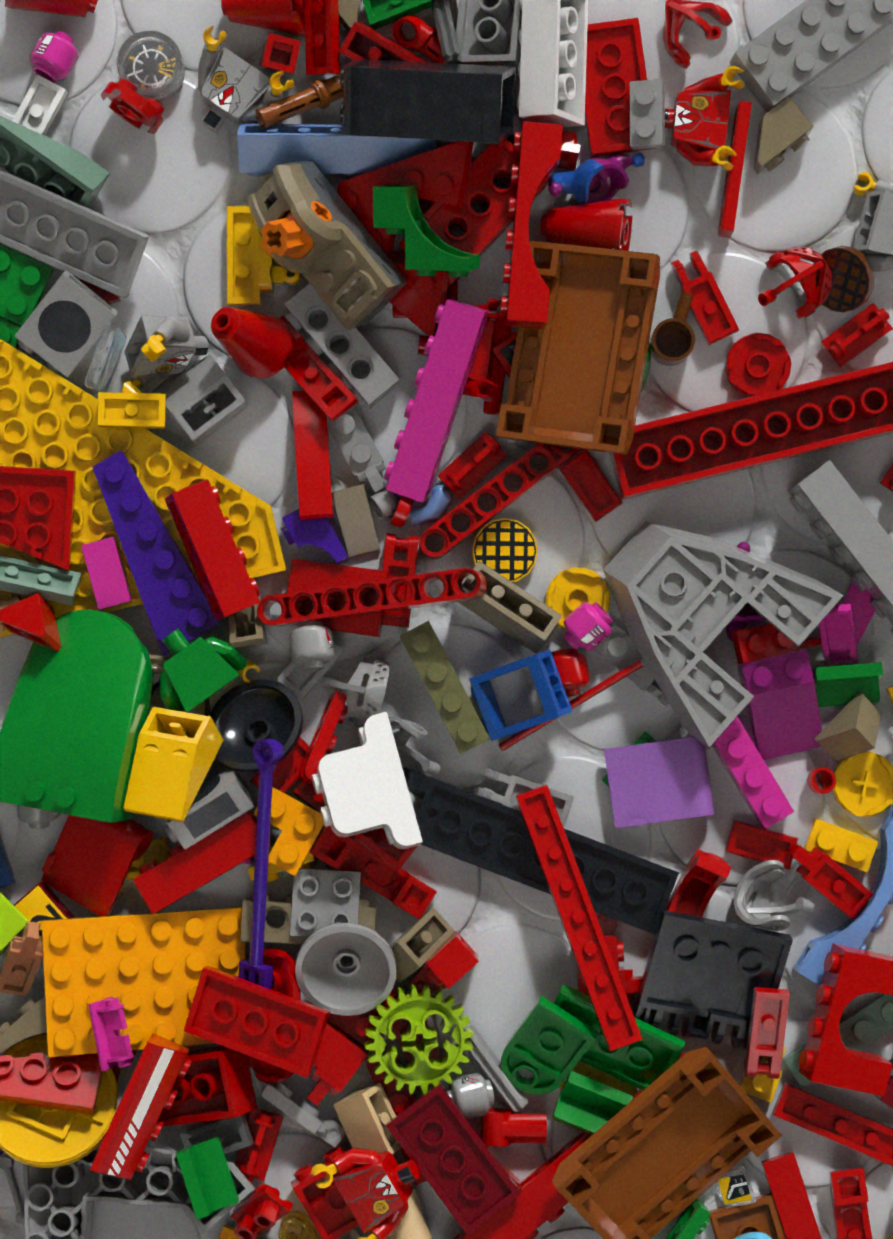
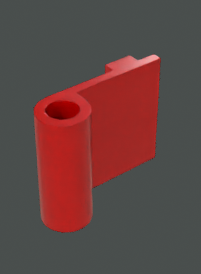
[41,815,153,916]

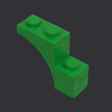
[373,184,480,277]

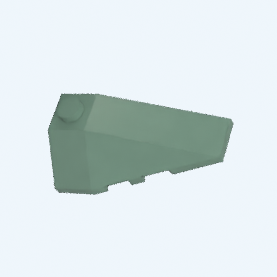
[0,116,110,208]

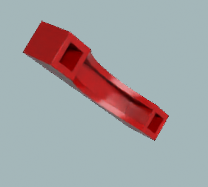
[500,121,563,329]

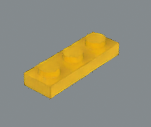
[227,206,261,306]

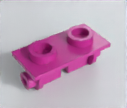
[88,996,134,1071]

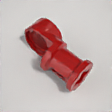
[392,14,444,63]

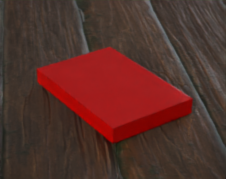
[287,558,390,637]

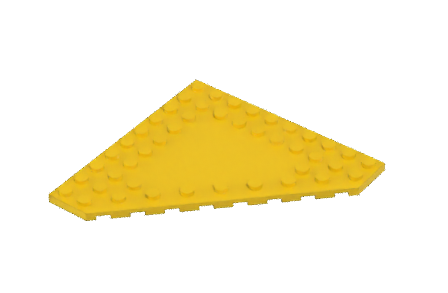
[0,339,287,638]

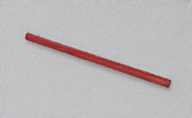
[498,660,644,751]

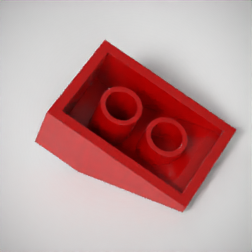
[158,1045,258,1127]

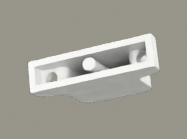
[311,712,423,849]

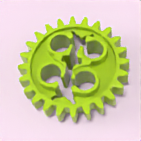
[365,984,474,1094]

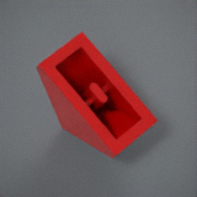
[0,593,61,652]

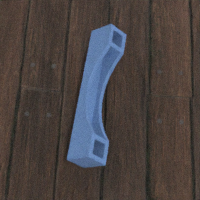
[793,807,893,985]

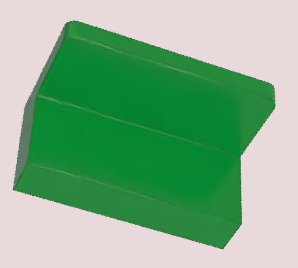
[811,662,883,707]
[552,1070,633,1136]
[176,1137,239,1220]

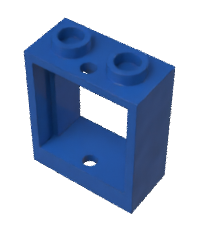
[469,650,572,741]

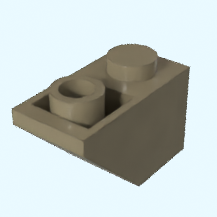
[754,96,814,174]

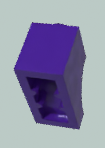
[280,509,349,565]

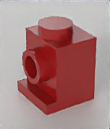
[259,33,301,75]

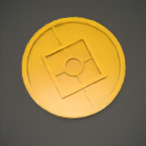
[0,1034,118,1168]

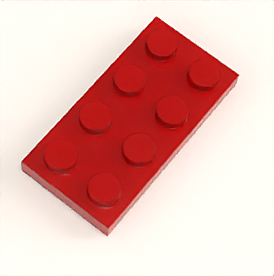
[585,18,656,157]
[183,966,330,1078]

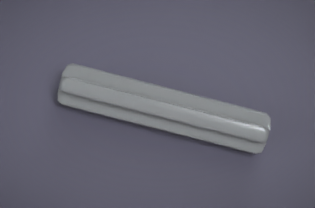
[465,1024,528,1113]

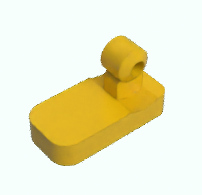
[259,233,301,294]

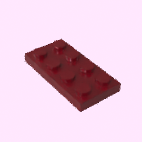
[386,1083,521,1235]

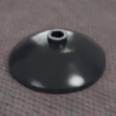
[209,679,303,772]

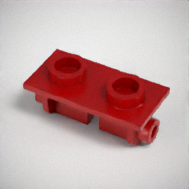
[821,303,893,368]
[437,432,508,500]
[235,1108,284,1181]

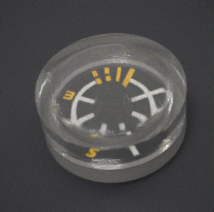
[117,31,185,102]

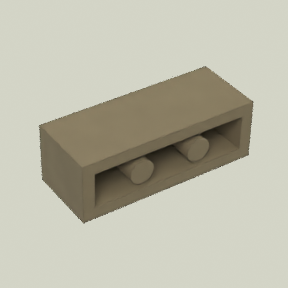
[458,561,562,654]

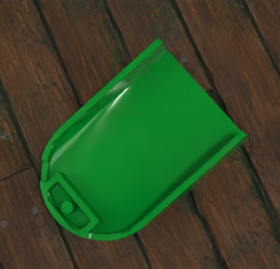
[0,610,153,823]

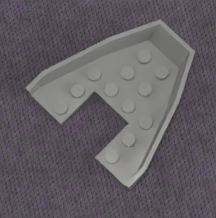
[603,521,844,750]

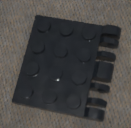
[632,910,793,1049]

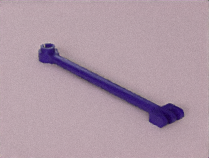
[238,738,284,989]

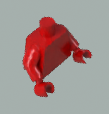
[417,298,506,402]

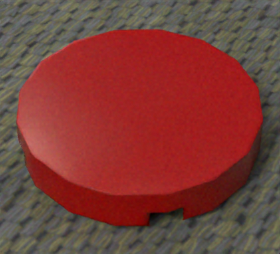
[725,333,792,397]

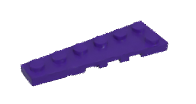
[93,450,221,656]

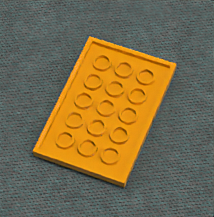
[41,906,246,1057]

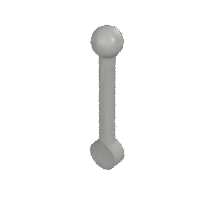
[0,1156,25,1224]

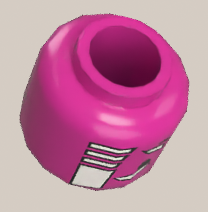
[29,31,79,83]
[563,602,613,651]

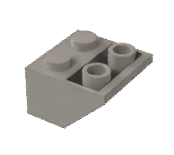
[157,354,249,445]

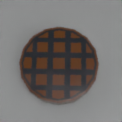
[816,245,875,313]

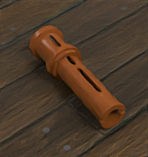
[255,69,344,129]

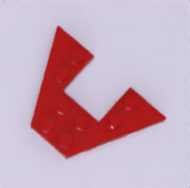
[337,141,474,337]

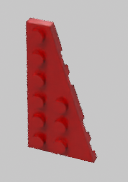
[0,466,76,571]

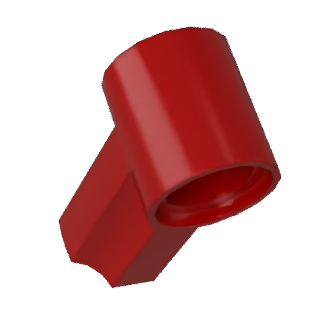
[481,1108,547,1147]

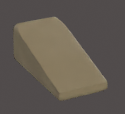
[332,484,381,558]

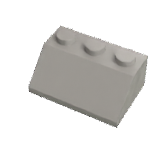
[456,0,522,75]

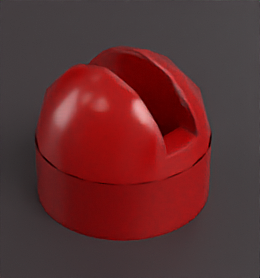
[807,767,836,794]

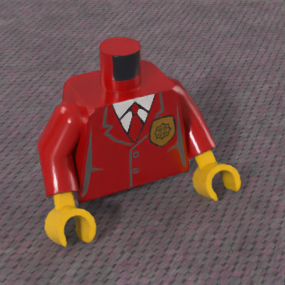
[665,66,745,171]
[311,1148,420,1239]

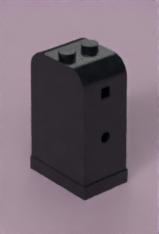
[340,60,516,144]

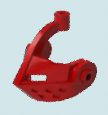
[663,0,733,69]
[758,247,832,319]

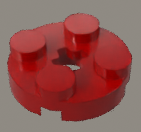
[101,78,165,134]

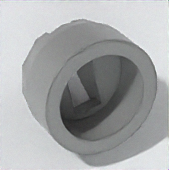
[369,490,397,519]

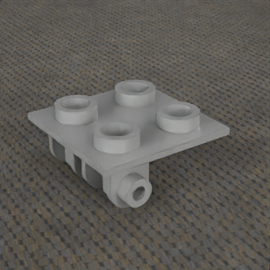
[290,869,361,937]

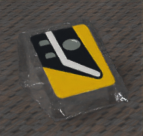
[715,1166,756,1208]

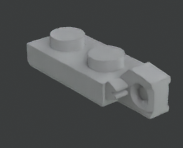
[327,406,386,494]
[261,1082,346,1148]

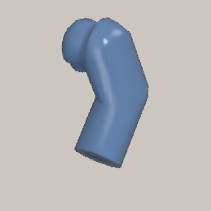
[410,485,451,526]

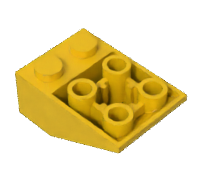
[123,707,223,822]

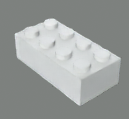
[517,0,588,127]

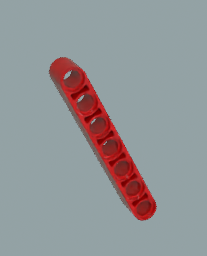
[420,443,582,559]
[257,568,487,627]

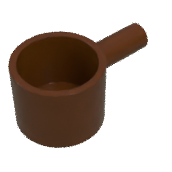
[649,292,695,366]

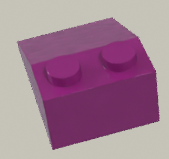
[737,649,822,760]

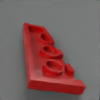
[0,1052,103,1114]

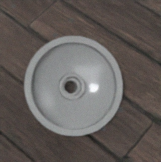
[295,923,396,1016]

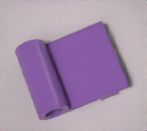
[604,736,715,828]

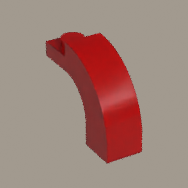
[665,849,731,917]

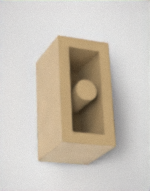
[333,1082,402,1155]

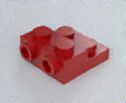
[290,1146,359,1239]

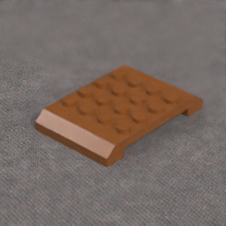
[496,241,660,455]
[552,1047,783,1239]

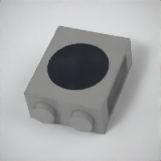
[15,270,119,377]
[163,763,254,849]

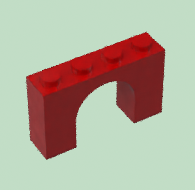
[798,943,893,1096]

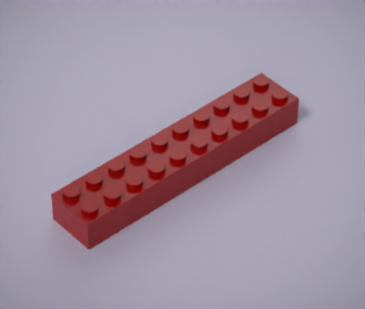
[609,362,893,500]

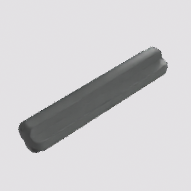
[432,0,462,64]

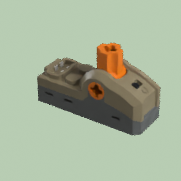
[247,161,408,330]

